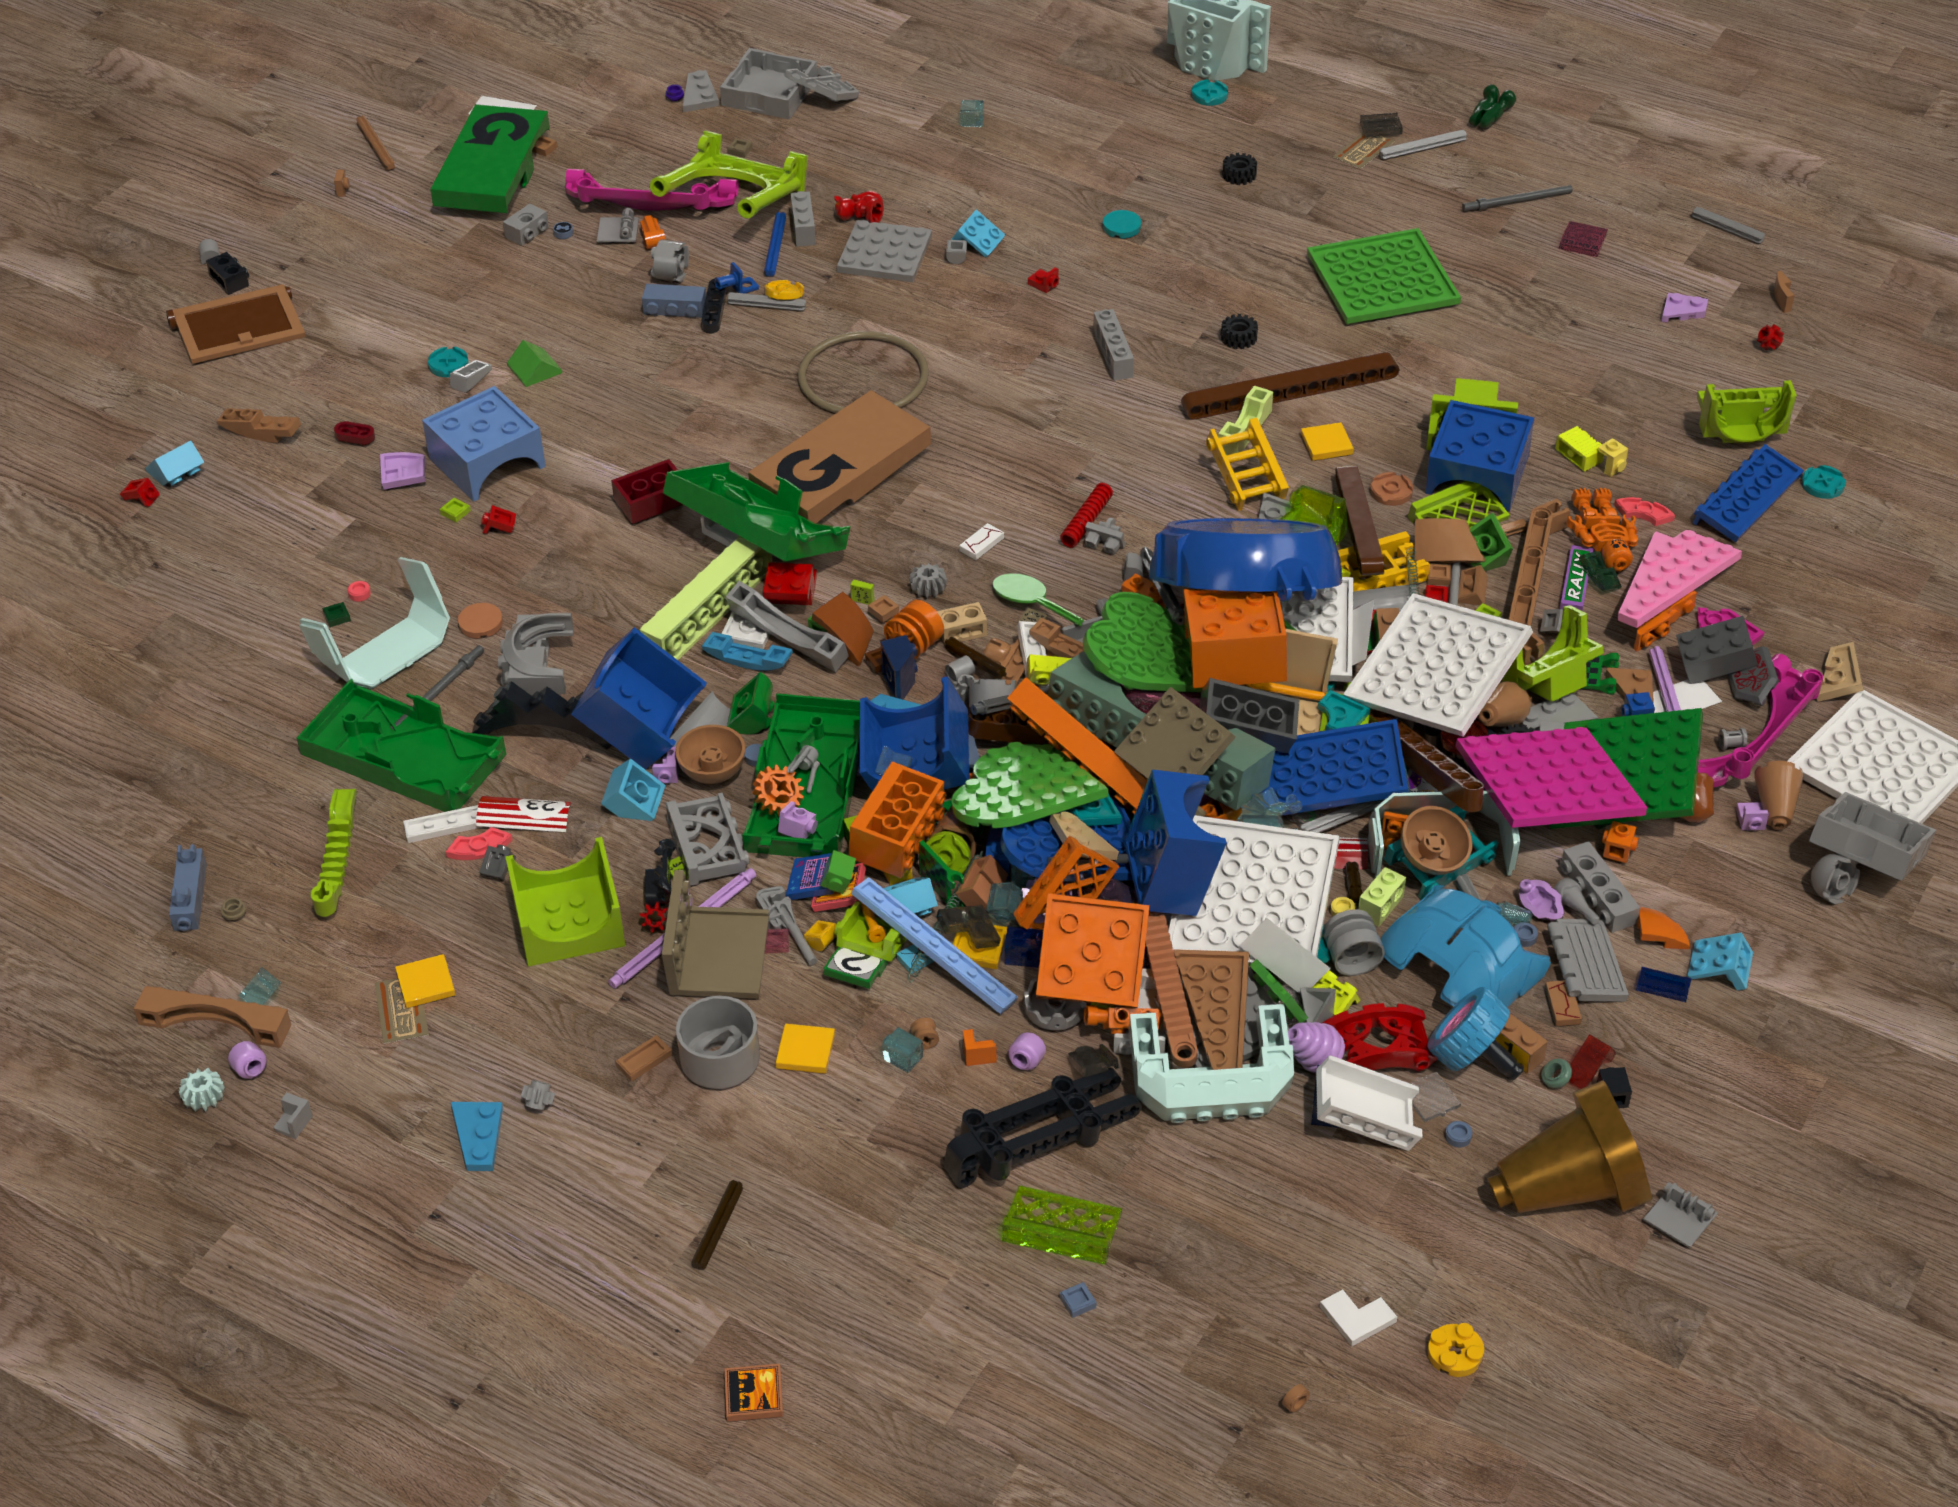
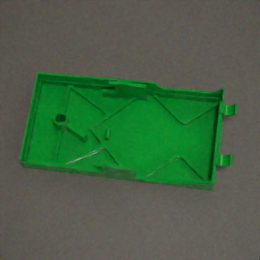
[742,693,860,857]

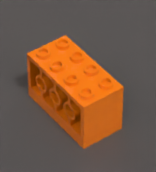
[849,762,946,878]

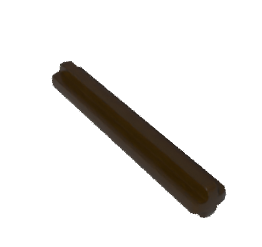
[945,637,1007,679]
[692,1180,743,1270]

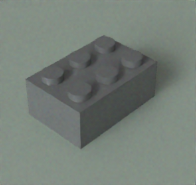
[1676,616,1758,684]

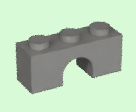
[790,191,816,247]

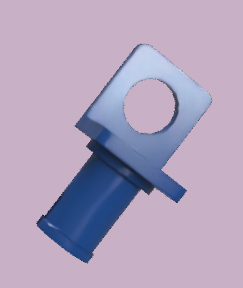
[715,262,759,293]

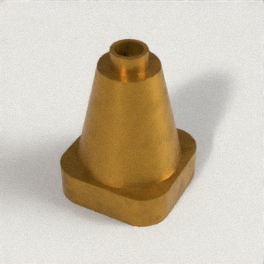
[1487,1081,1653,1213]

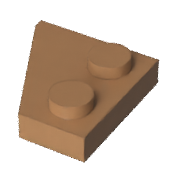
[1606,668,1654,703]

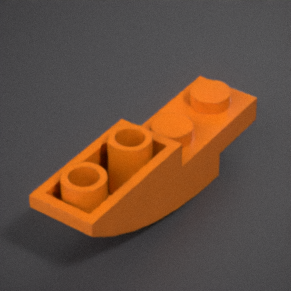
[1634,590,1697,651]

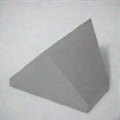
[1299,987,1336,1023]

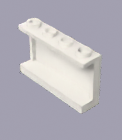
[1316,1056,1422,1151]

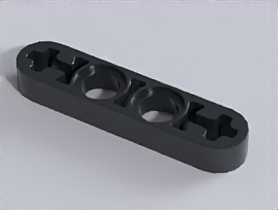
[701,278,727,334]

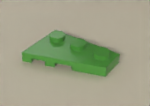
[1249,959,1308,1023]

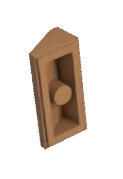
[1458,565,1488,605]

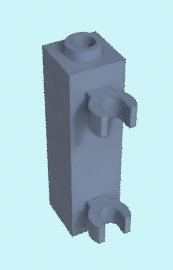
[169,844,207,931]

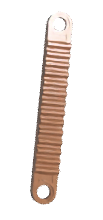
[1137,902,1198,1068]

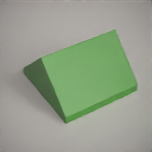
[507,340,562,387]
[1470,513,1513,571]

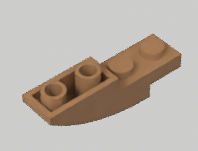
[217,408,301,443]

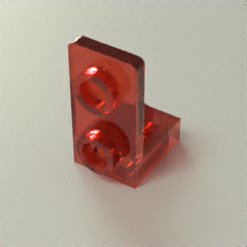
[1569,1034,1617,1089]

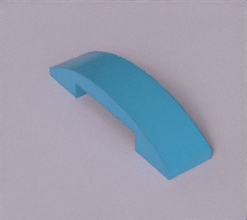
[702,632,793,670]

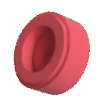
[347,581,371,602]

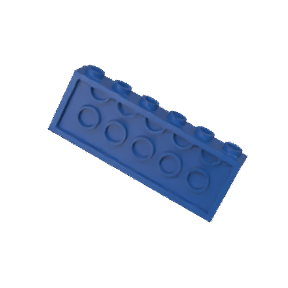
[1693,444,1804,543]

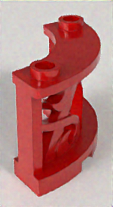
[1322,1003,1438,1072]

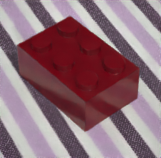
[611,459,683,524]

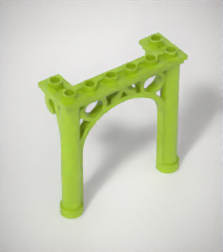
[650,131,808,218]

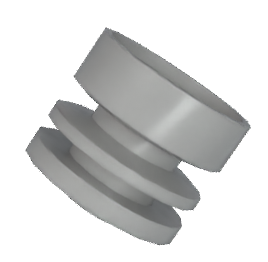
[1322,909,1385,976]

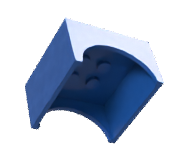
[1425,400,1535,512]
[571,627,707,770]
[860,676,970,792]
[1124,770,1227,916]

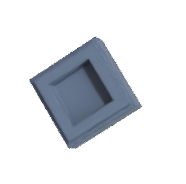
[1060,1282,1097,1318]

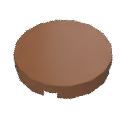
[1370,472,1413,506]
[458,603,503,639]

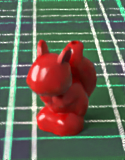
[834,191,884,223]

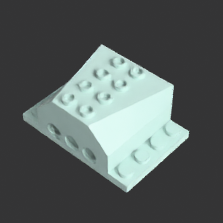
[1167,0,1271,81]

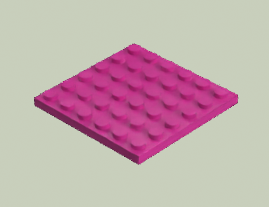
[1455,727,1648,828]

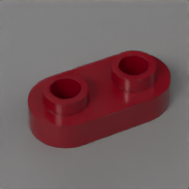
[334,421,375,445]

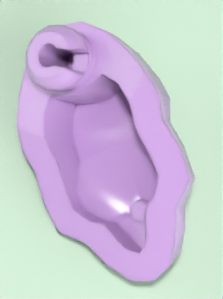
[1519,879,1564,921]

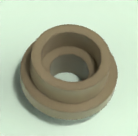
[221,897,246,920]

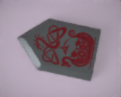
[1727,646,1779,706]

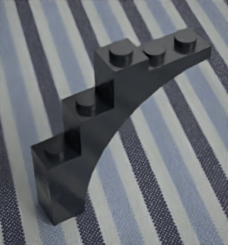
[472,681,612,749]

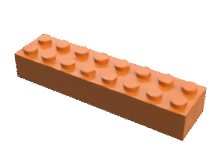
[1007,677,1148,815]

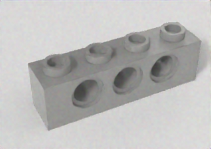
[1093,309,1134,381]
[1560,841,1640,933]

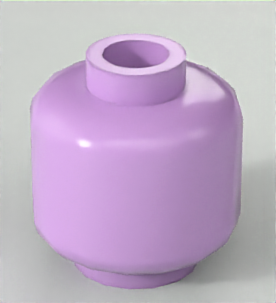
[1008,1032,1046,1071]
[228,1041,267,1079]

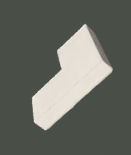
[1320,1290,1397,1346]

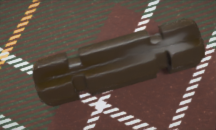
[1345,861,1363,903]

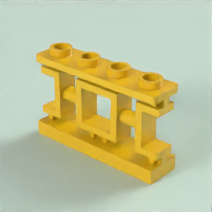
[1338,531,1430,592]

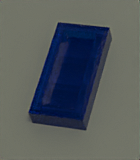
[1636,967,1692,1002]

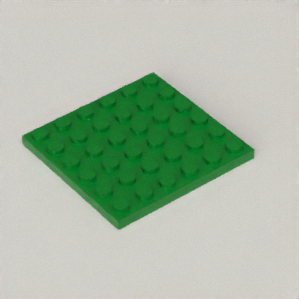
[1548,708,1703,829]

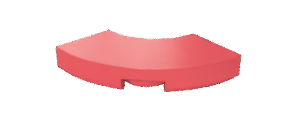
[1614,497,1675,526]
[446,827,513,860]

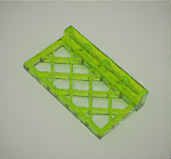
[1002,1185,1122,1265]

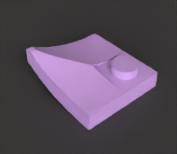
[380,452,426,490]

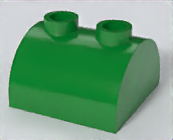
[727,672,775,735]

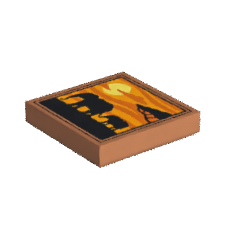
[724,1364,783,1422]

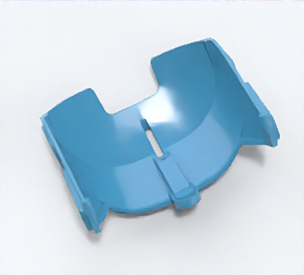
[1381,884,1551,1007]

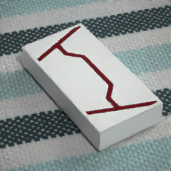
[959,523,1004,560]

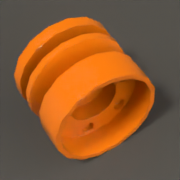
[884,599,944,659]

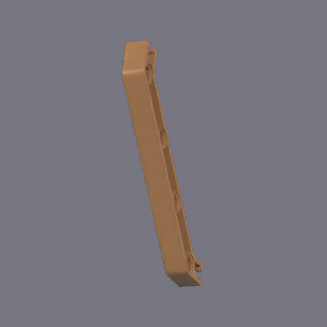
[1509,499,1571,666]

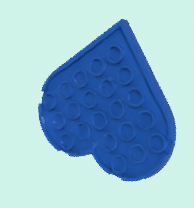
[1000,793,1133,882]

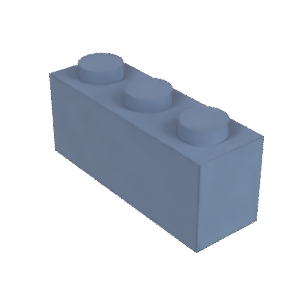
[642,284,706,318]

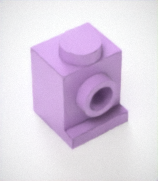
[778,801,818,839]

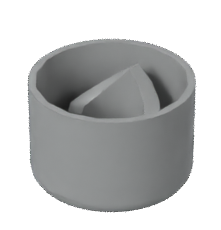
[676,996,760,1089]

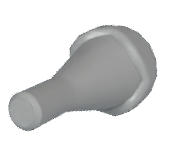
[1554,878,1600,925]

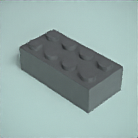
[1199,678,1300,753]

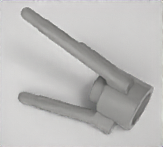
[787,745,820,793]

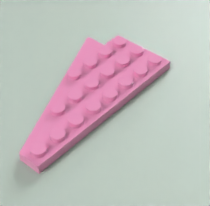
[1618,530,1742,628]

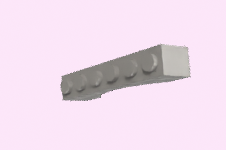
[726,581,849,673]

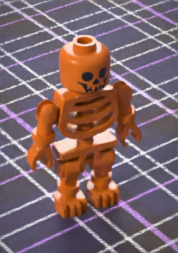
[1566,488,1638,572]

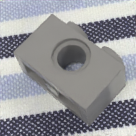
[503,203,549,246]

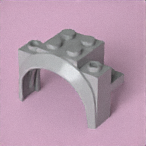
[498,613,574,695]

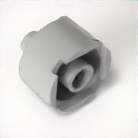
[651,239,689,282]
[969,679,1016,710]

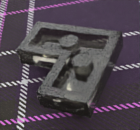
[936,905,1001,949]

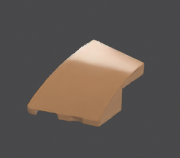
[1415,518,1485,564]

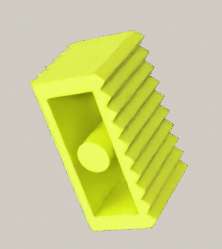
[1555,426,1604,472]

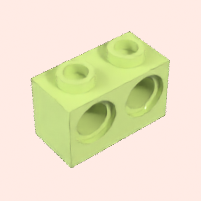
[1359,867,1406,927]

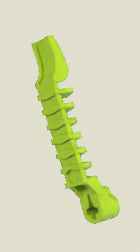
[311,789,357,917]

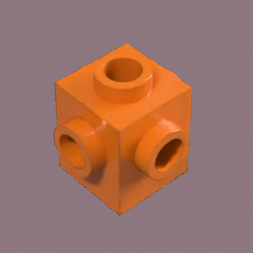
[1602,821,1639,863]

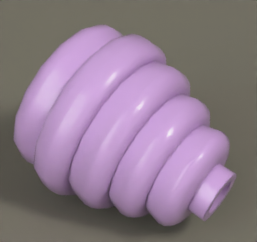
[1288,1022,1345,1073]

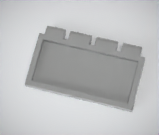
[1547,919,1629,1002]

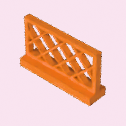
[1013,835,1120,934]

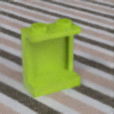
[834,901,907,962]

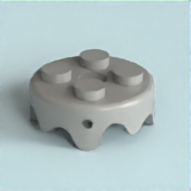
[1024,978,1087,1030]

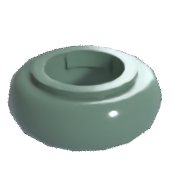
[1541,1058,1572,1089]

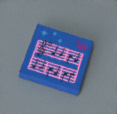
[786,853,834,900]

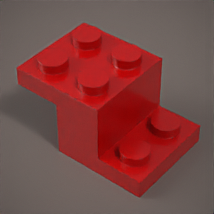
[763,562,817,605]

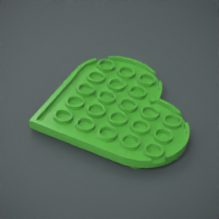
[1083,592,1204,692]
[952,742,1109,828]

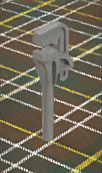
[756,886,818,965]

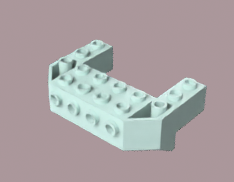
[1128,1004,1294,1123]

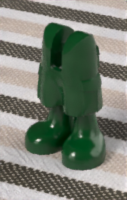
[1469,84,1516,129]

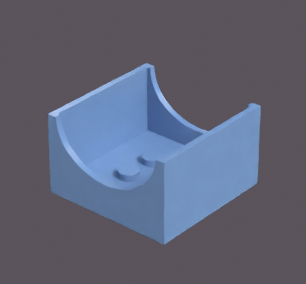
[422,386,546,502]

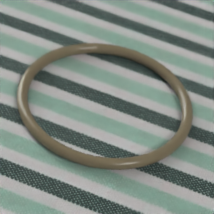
[798,331,929,413]

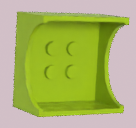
[505,837,625,967]

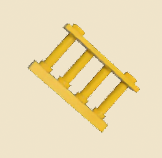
[1206,418,1289,511]

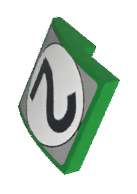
[824,947,889,989]

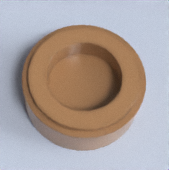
[1282,1384,1310,1412]

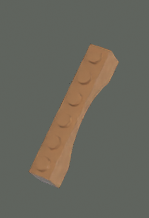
[133,986,291,1048]

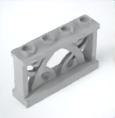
[666,793,749,886]

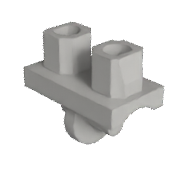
[1085,517,1126,555]

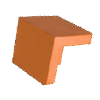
[963,1029,997,1066]

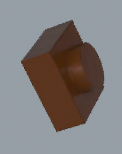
[865,647,882,673]

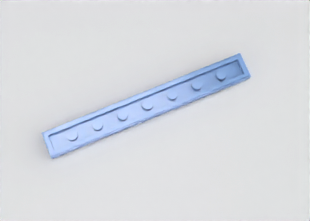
[851,877,1018,1014]

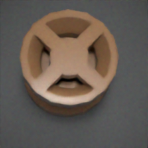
[910,1017,939,1050]

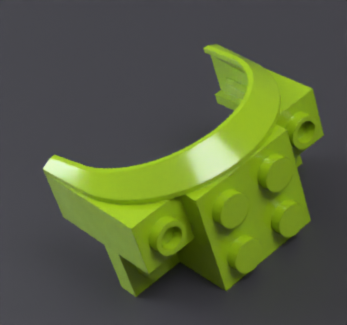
[1427,378,1518,451]
[1697,380,1797,443]
[1502,605,1604,702]

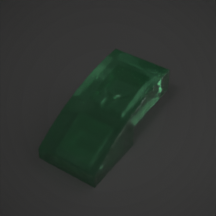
[1578,551,1622,592]

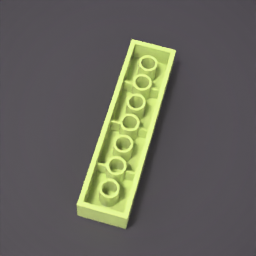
[640,536,772,660]

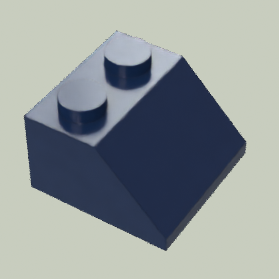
[880,635,918,700]

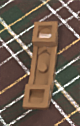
[1029,618,1084,658]

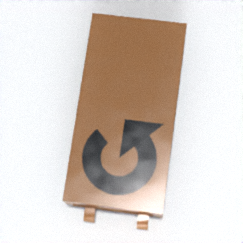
[748,390,931,523]

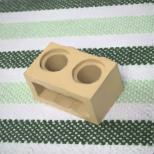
[937,602,987,645]

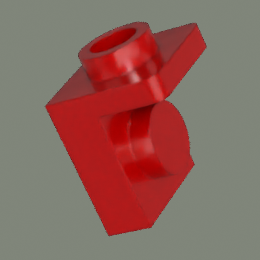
[1028,267,1059,293]
[120,478,160,507]
[481,505,516,534]

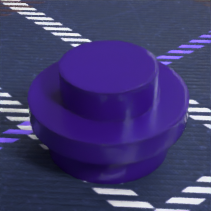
[665,85,684,101]

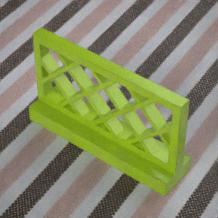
[1408,481,1510,528]

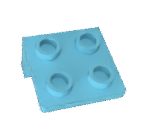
[951,210,1005,257]
[1688,932,1753,990]

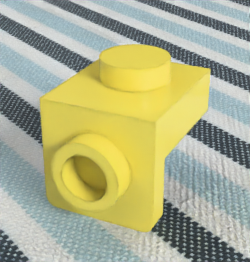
[1598,439,1628,477]

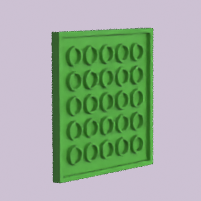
[1307,228,1461,324]

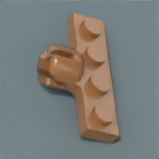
[984,637,1025,687]

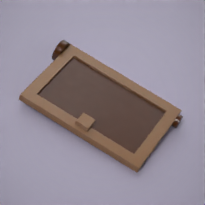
[166,284,306,364]

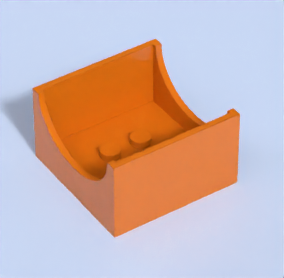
[1184,588,1287,688]
[1036,893,1150,1008]

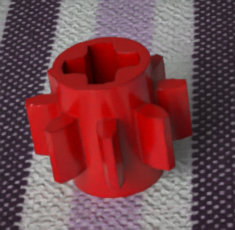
[1757,324,1784,350]
[640,901,668,933]

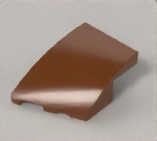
[812,591,874,667]

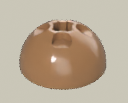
[675,725,745,784]
[1401,806,1472,875]

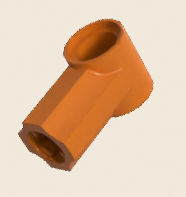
[640,215,665,249]

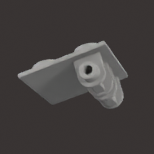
[597,208,639,243]
[1643,1182,1718,1248]

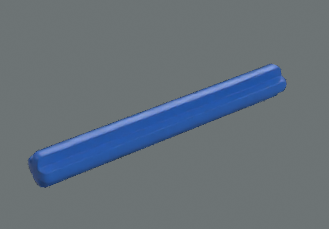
[764,212,786,277]

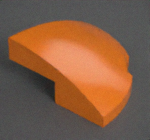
[1637,907,1690,949]

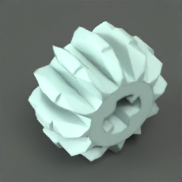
[179,1068,225,1112]

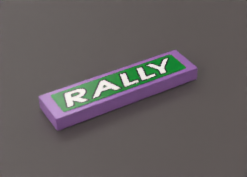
[1560,545,1594,611]

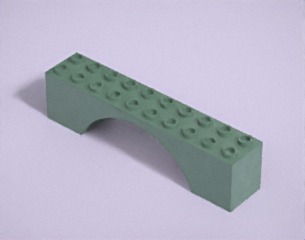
[1048,651,1276,810]

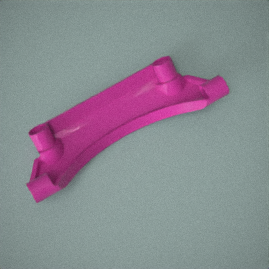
[565,168,739,211]
[1698,654,1823,788]

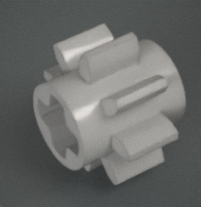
[953,674,979,703]
[521,1080,555,1110]

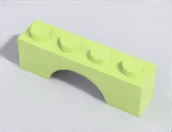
[1218,386,1273,455]

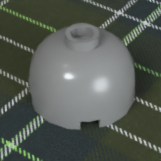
[1811,853,1860,904]

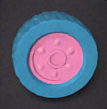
[1427,987,1524,1081]

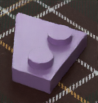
[1662,293,1708,322]

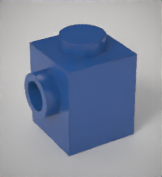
[1621,692,1655,716]

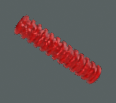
[1060,483,1113,548]

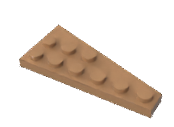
[1173,949,1249,1070]

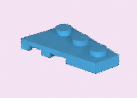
[451,1102,503,1171]

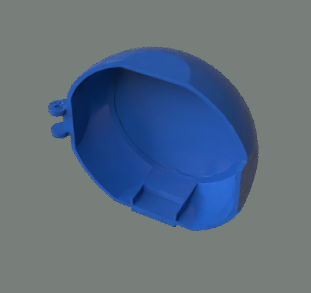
[1149,518,1342,602]

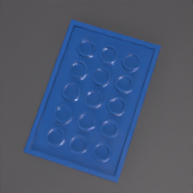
[1262,719,1409,817]

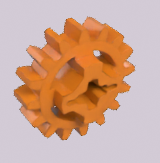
[752,765,804,816]

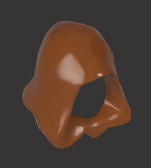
[1679,773,1714,823]

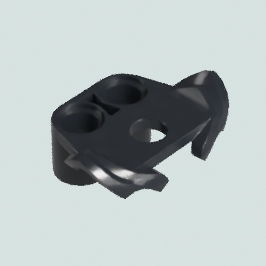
[645,839,676,908]

